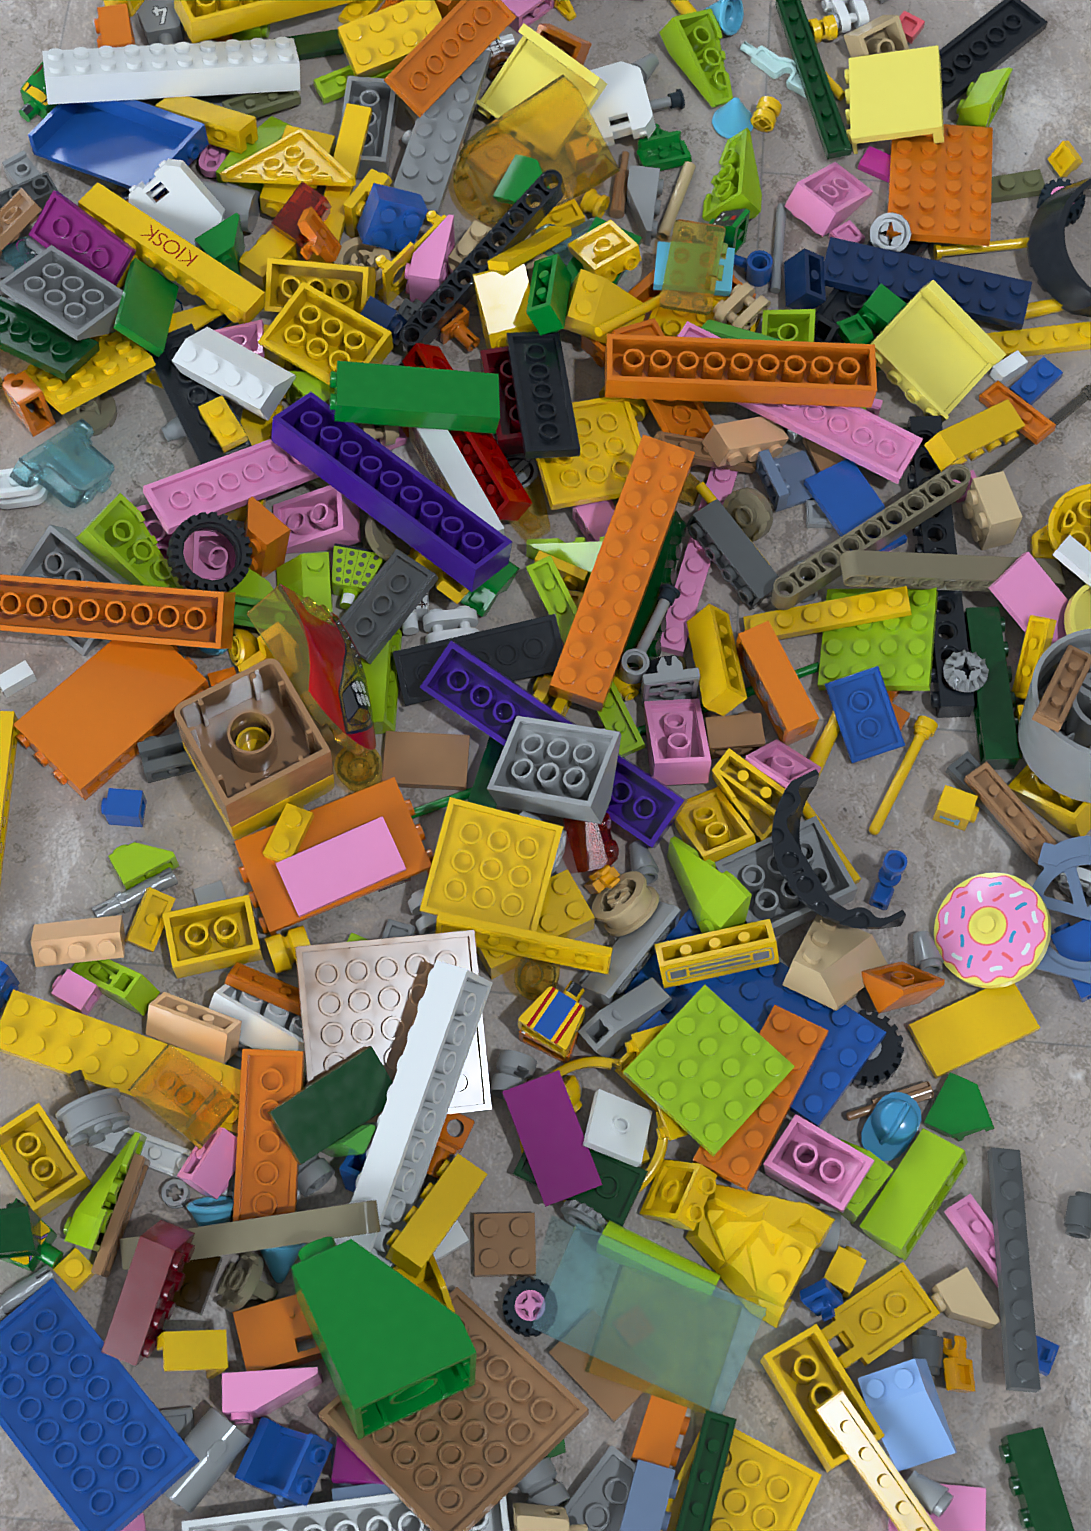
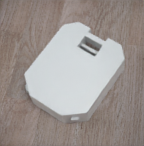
[584,61,656,152]
[128,159,225,247]

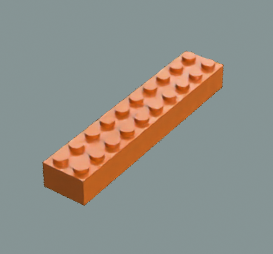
[605,334,877,408]
[549,434,695,712]
[0,574,236,649]

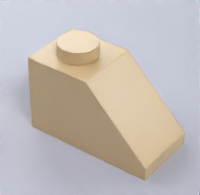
[931,1267,1001,1330]

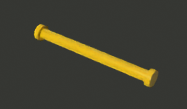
[933,237,1029,260]

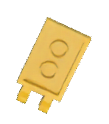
[821,1262,940,1369]

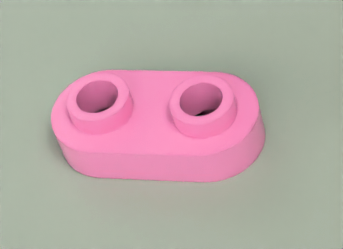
[199,144,229,178]

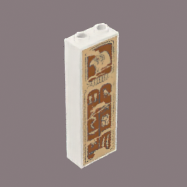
[409,427,504,535]

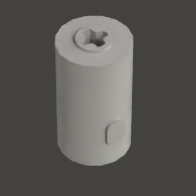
[199,178,260,233]
[163,1406,250,1513]

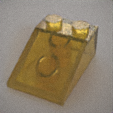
[128,1044,239,1149]

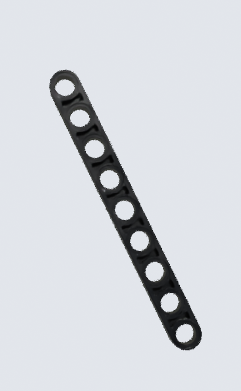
[400,169,565,353]

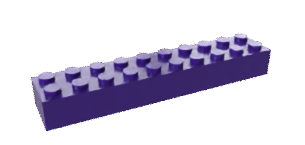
[271,392,513,592]
[419,641,688,848]

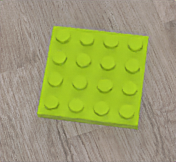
[817,588,938,691]
[623,985,795,1156]

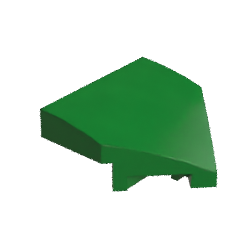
[636,123,692,171]
[493,154,551,205]
[924,1072,995,1141]

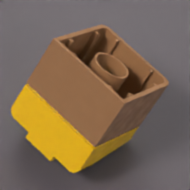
[174,658,335,840]

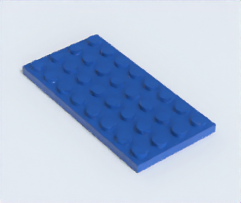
[624,908,886,1127]
[0,1278,200,1531]

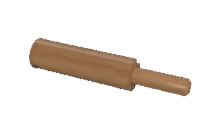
[609,151,629,219]
[846,1081,934,1121]

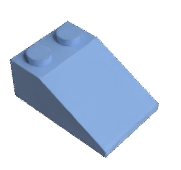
[858,1358,957,1472]

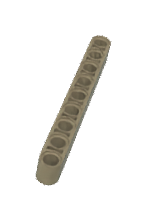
[771,464,971,610]
[839,550,1066,592]
[119,1200,381,1270]

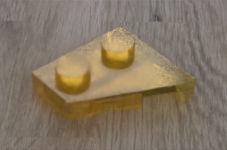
[507,476,550,543]

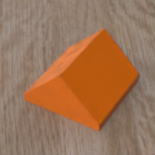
[861,962,945,1014]

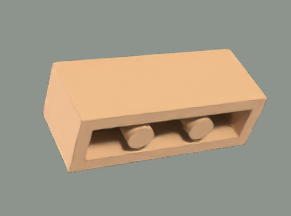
[702,416,789,467]
[31,915,126,967]
[145,992,242,1064]

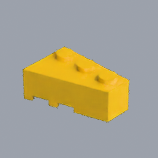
[712,748,785,842]

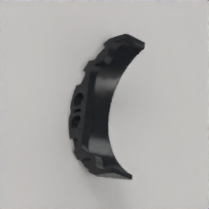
[1027,177,1091,317]
[772,769,906,929]

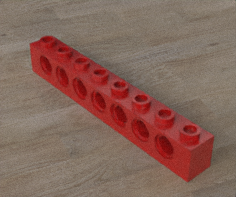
[402,343,532,521]

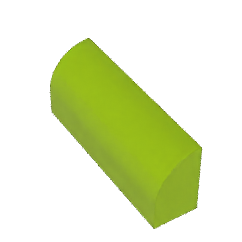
[344,629,402,734]
[860,1128,968,1261]
[596,1221,721,1307]

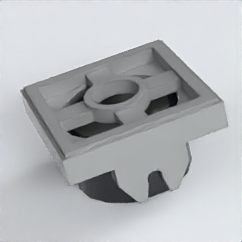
[640,655,700,707]

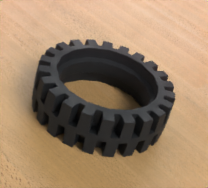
[167,512,252,592]

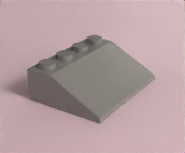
[0,245,123,340]
[17,525,132,656]
[487,716,621,824]
[715,816,858,937]

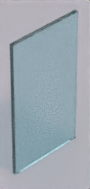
[532,1223,766,1414]

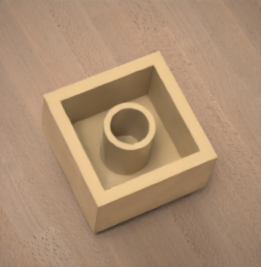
[962,471,1022,550]

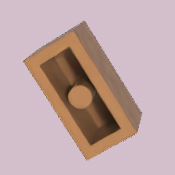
[704,711,765,759]

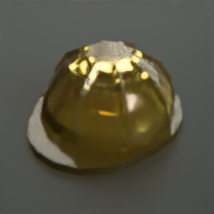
[334,743,383,793]
[514,957,560,1001]

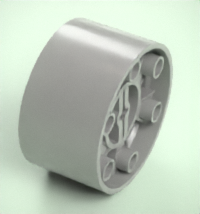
[1018,629,1091,803]

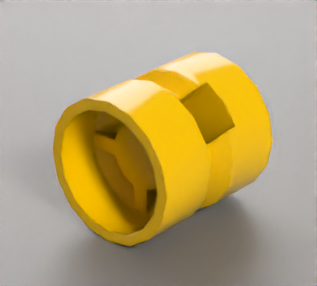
[264,925,310,974]

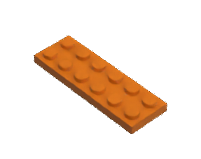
[384,0,516,118]
[611,318,714,467]
[693,1005,828,1190]
[233,1049,305,1221]

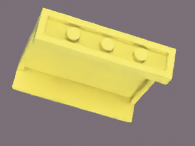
[476,23,607,161]
[845,45,944,154]
[870,280,1006,422]

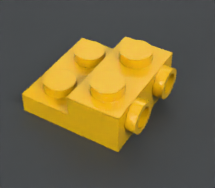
[343,168,392,238]
[568,219,642,282]
[639,1160,717,1231]

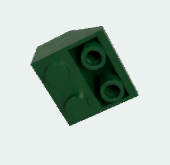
[0,1202,41,1260]

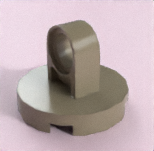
[64,391,117,436]
[723,487,774,542]
[362,516,412,561]
[217,1251,278,1312]

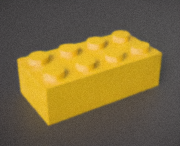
[338,0,442,77]
[264,258,377,314]
[476,869,595,980]
[760,1324,885,1473]

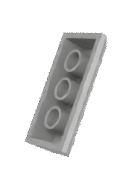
[579,901,681,1010]

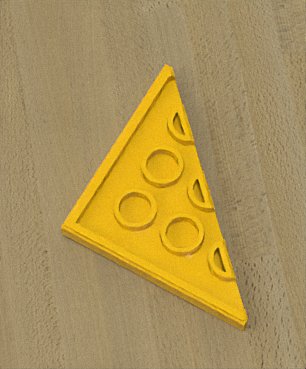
[219,128,356,186]

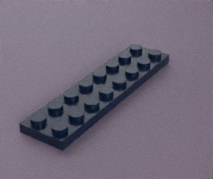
[824,237,1032,330]

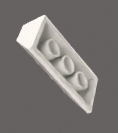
[172,327,296,421]
[209,984,306,1078]

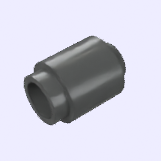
[1064,1191,1091,1239]
[912,1329,943,1376]

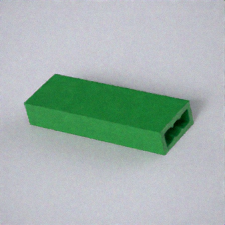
[329,361,500,434]

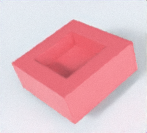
[899,11,925,44]

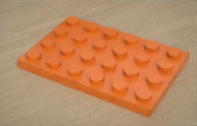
[886,124,993,246]

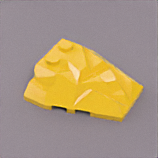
[686,1184,835,1328]

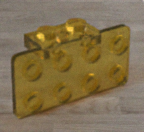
[659,219,728,315]

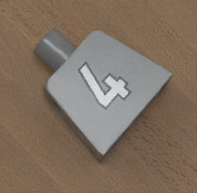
[137,0,185,45]

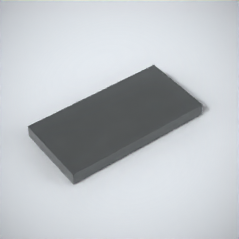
[334,549,439,664]

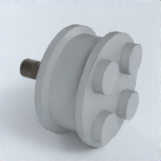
[56,1070,130,1147]

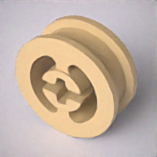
[334,237,391,295]
[592,871,659,936]

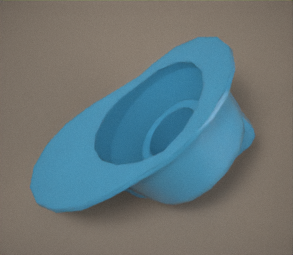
[861,1092,921,1161]

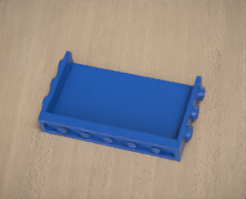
[28,100,209,199]

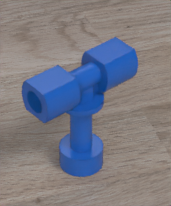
[868,850,908,911]

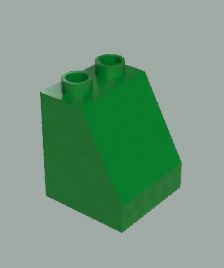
[291,1236,477,1440]

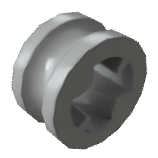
[161,1179,190,1209]

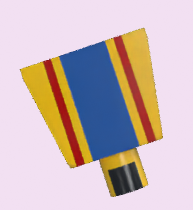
[518,981,585,1058]

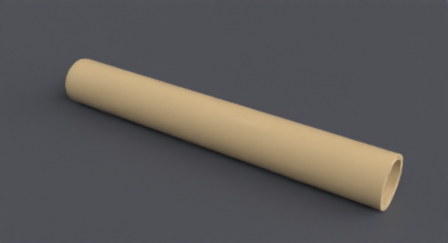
[657,162,696,241]

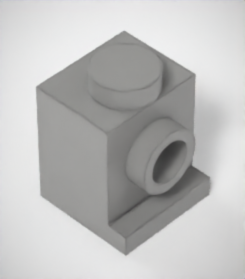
[2,150,40,186]

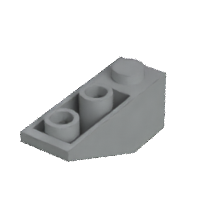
[626,165,664,246]
[578,977,672,1058]

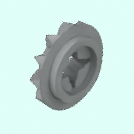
[870,212,912,252]
[943,649,989,692]
[561,1200,607,1235]

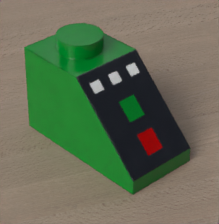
[706,208,750,254]

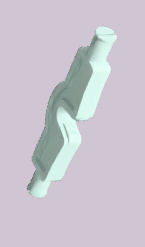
[740,41,806,98]

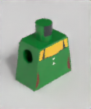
[19,62,58,122]

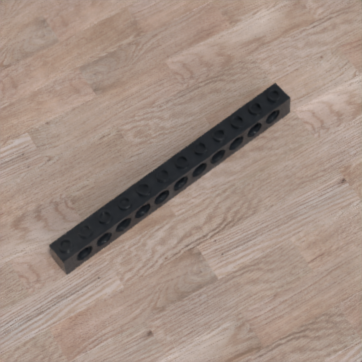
[903,416,975,718]

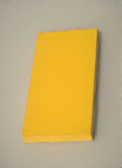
[907,983,1040,1079]

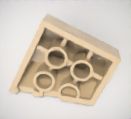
[782,914,888,1011]

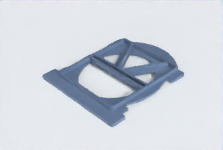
[1032,836,1091,984]

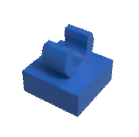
[799,1278,844,1322]
[1036,1335,1060,1376]

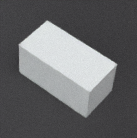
[990,350,1028,384]
[0,660,37,698]

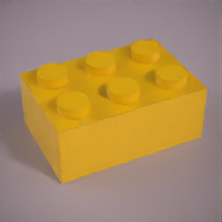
[162,895,263,979]
[0,1103,92,1219]

